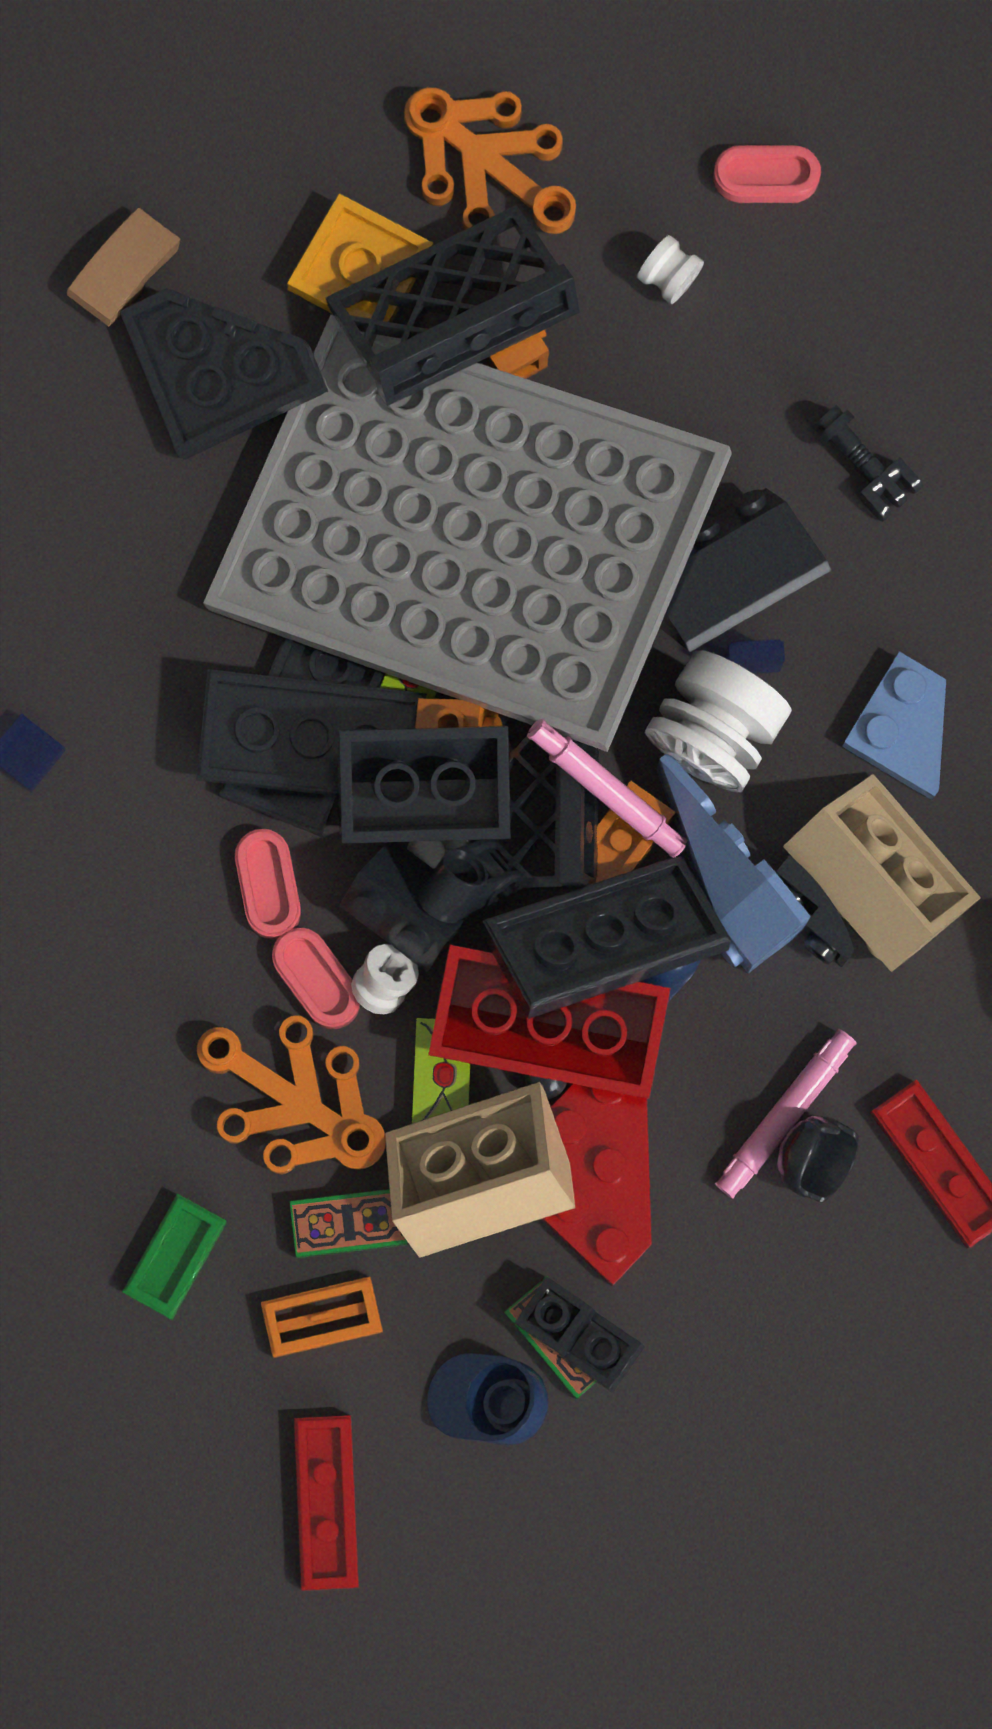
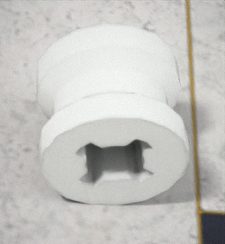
[637,235,704,304]
[351,944,419,1014]

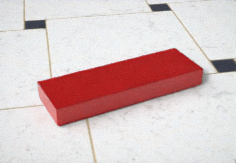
[870,1079,992,1249]
[294,1415,359,1591]

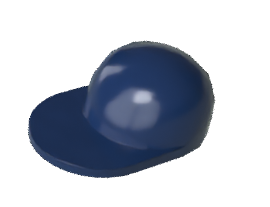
[427,1353,548,1445]

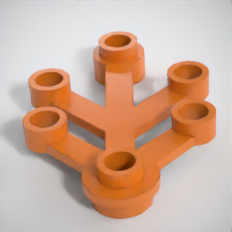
[404,88,576,234]
[197,1016,386,1174]

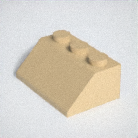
[783,774,981,972]
[385,1082,575,1258]

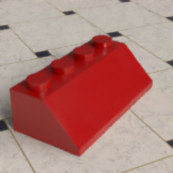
[428,945,671,1099]

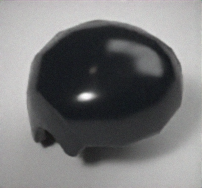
[777,1116,859,1202]

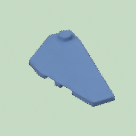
[657,754,810,973]

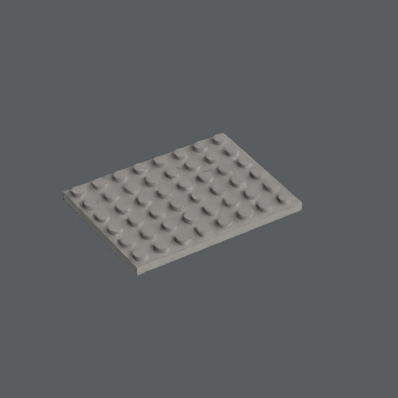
[203,315,732,752]

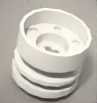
[645,651,792,792]

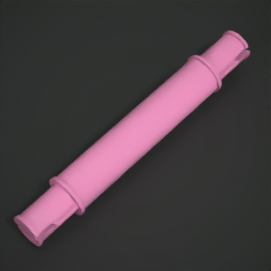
[527,718,687,858]
[715,1029,857,1199]

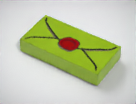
[412,1018,470,1124]

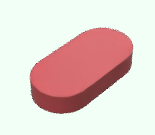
[713,145,821,203]
[235,829,301,939]
[272,928,360,1029]

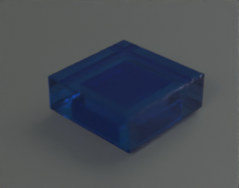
[725,639,785,674]
[0,713,66,792]

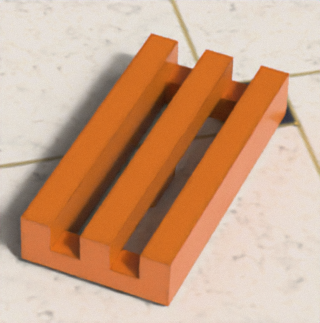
[261,1277,383,1358]

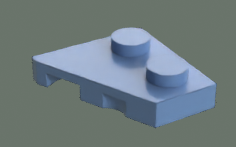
[842,652,946,800]

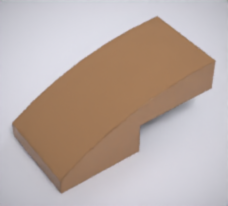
[67,208,181,326]

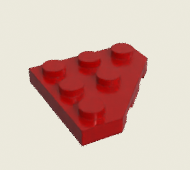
[542,1084,652,1286]

